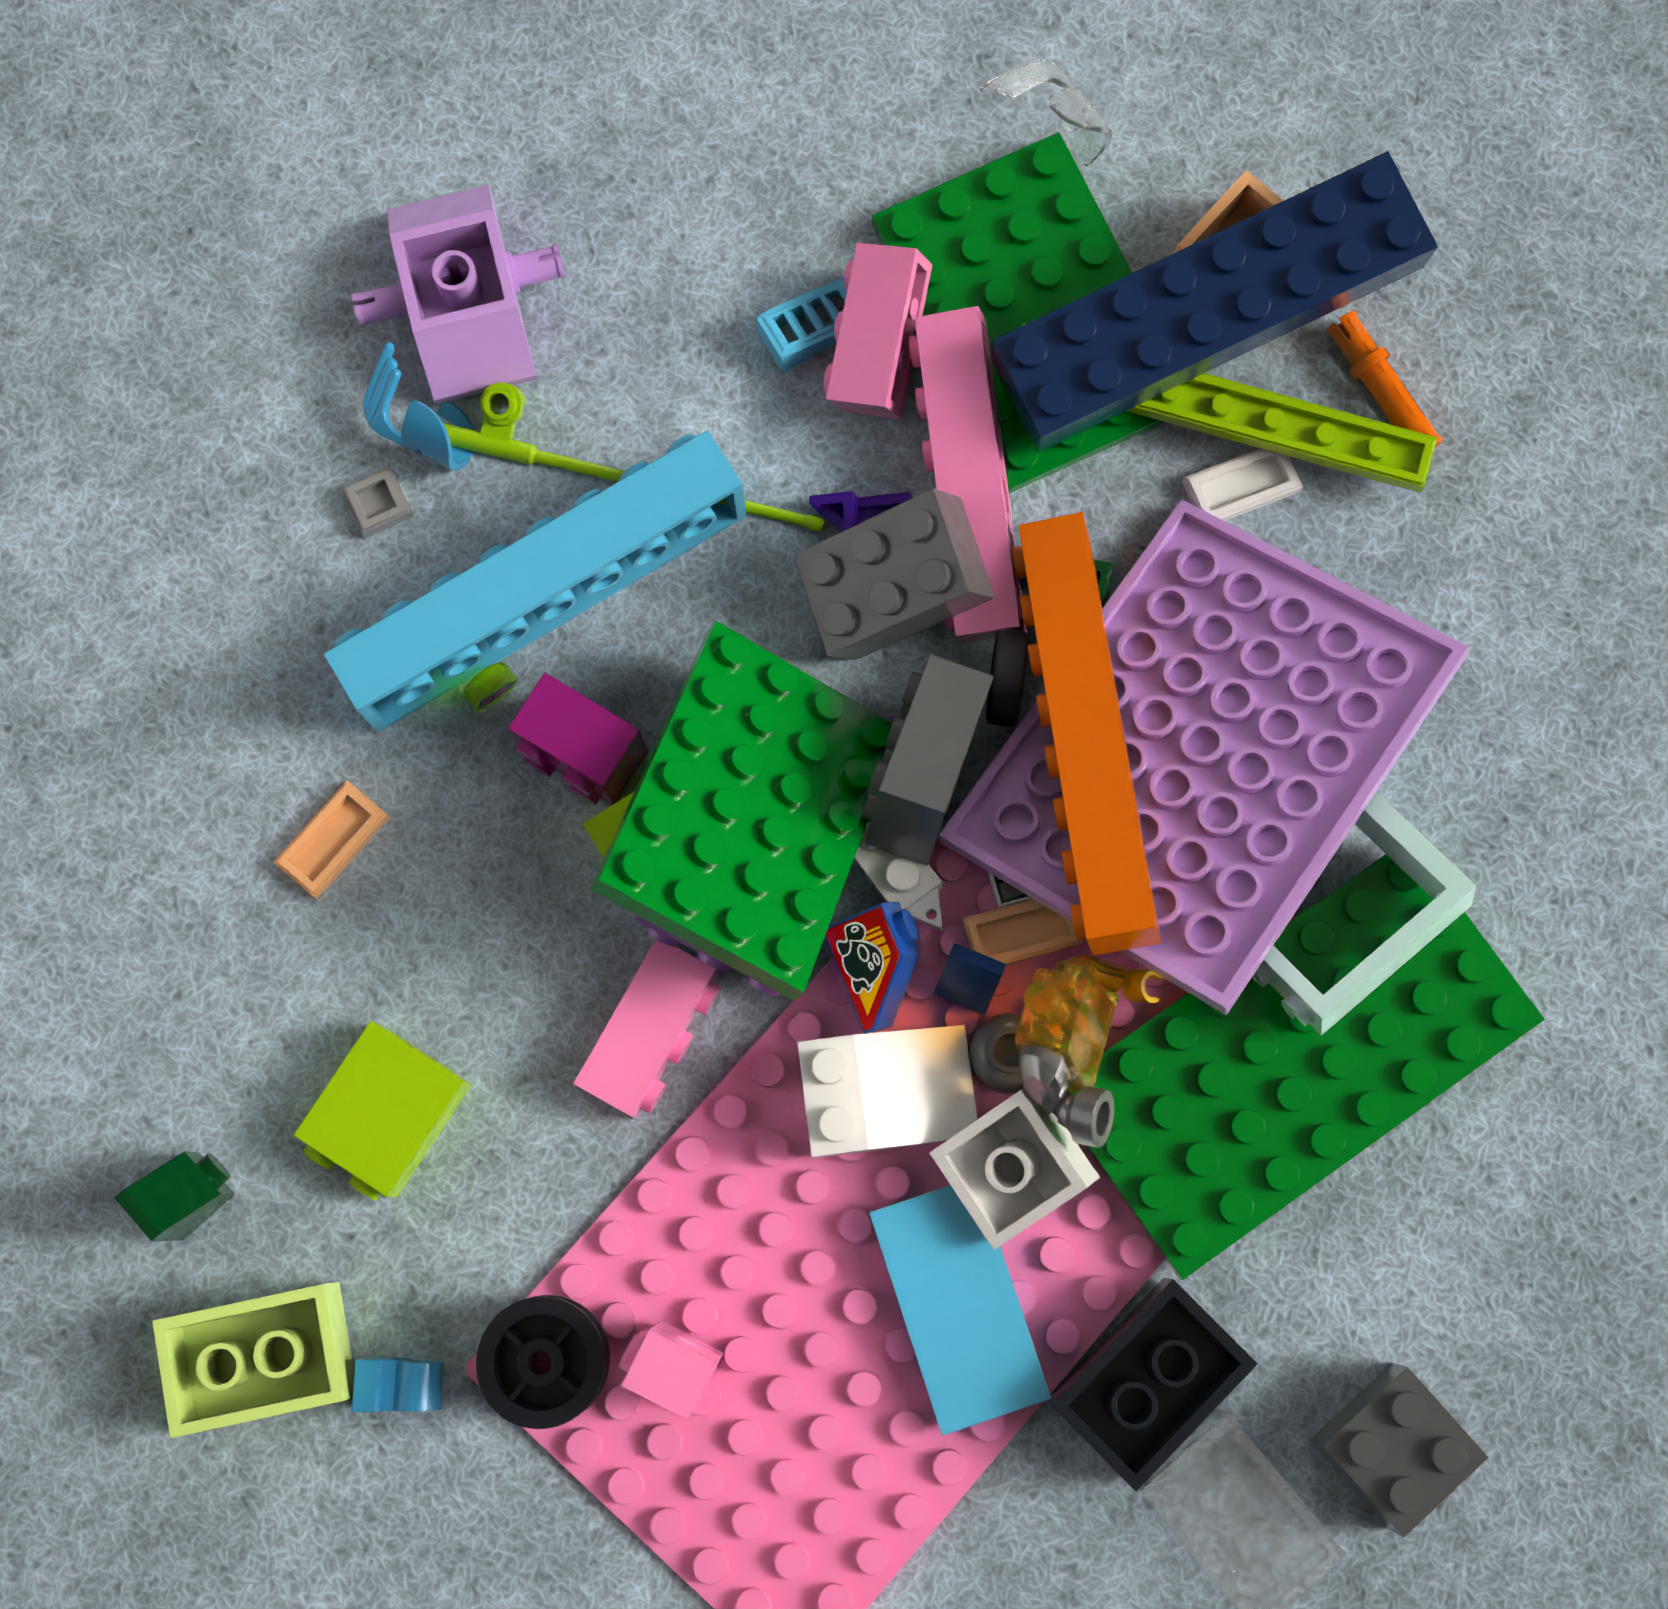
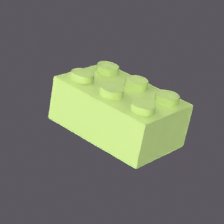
[152,1282,355,1438]

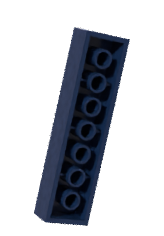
[990,151,1438,453]

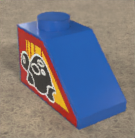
[825,902,920,1034]

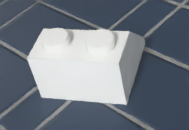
[930,1088,1100,1250]

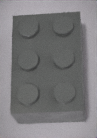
[794,488,995,660]
[861,654,994,866]

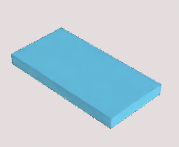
[869,1185,1052,1436]

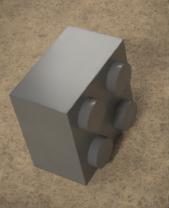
[1309,1363,1489,1538]

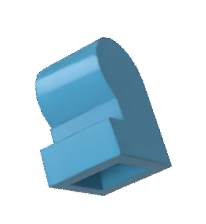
[352,1356,444,1412]

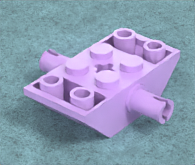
[351,185,566,404]

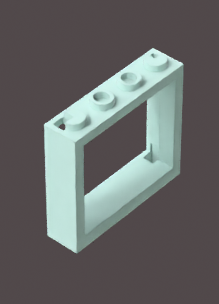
[1252,791,1476,1036]

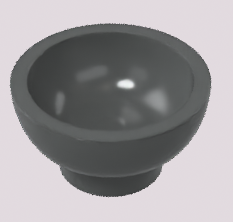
[968,1013,1045,1094]

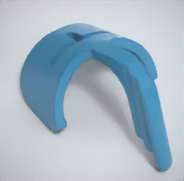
[363,342,474,471]

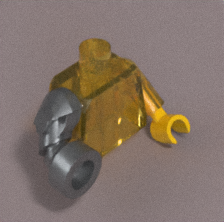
[1015,954,1164,1148]

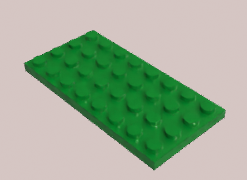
[1066,854,1545,1280]

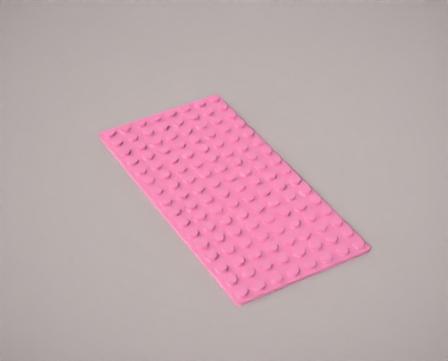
[466,838,1296,1609]

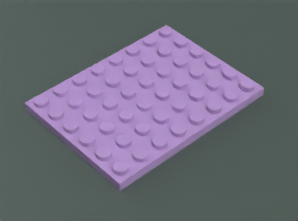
[939,499,1469,1015]

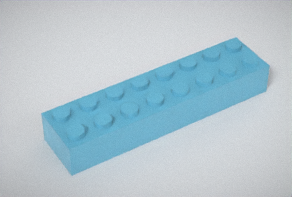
[324,430,747,733]

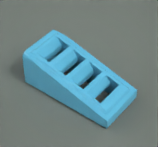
[755,277,847,373]

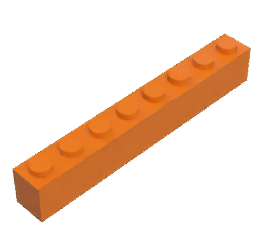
[1012,512,1162,956]

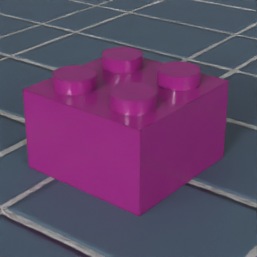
[508,672,648,806]

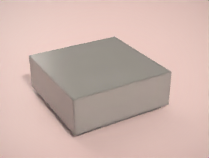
[341,466,414,538]

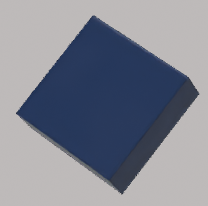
[933,943,1006,1016]

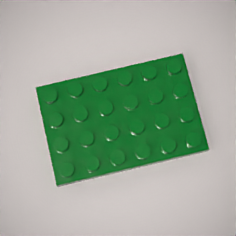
[872,132,1165,493]
[590,621,892,1001]

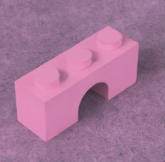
[618,1322,723,1420]

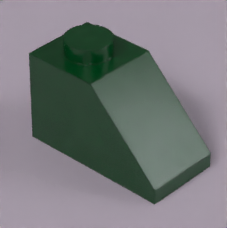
[114,1151,235,1242]

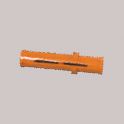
[1326,310,1444,448]

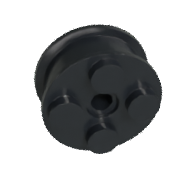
[476,1295,610,1429]

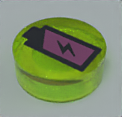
[463,662,518,712]

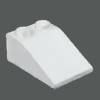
[797,1025,978,1159]

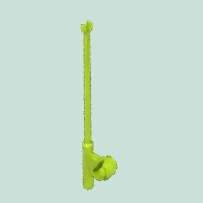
[443,382,825,531]

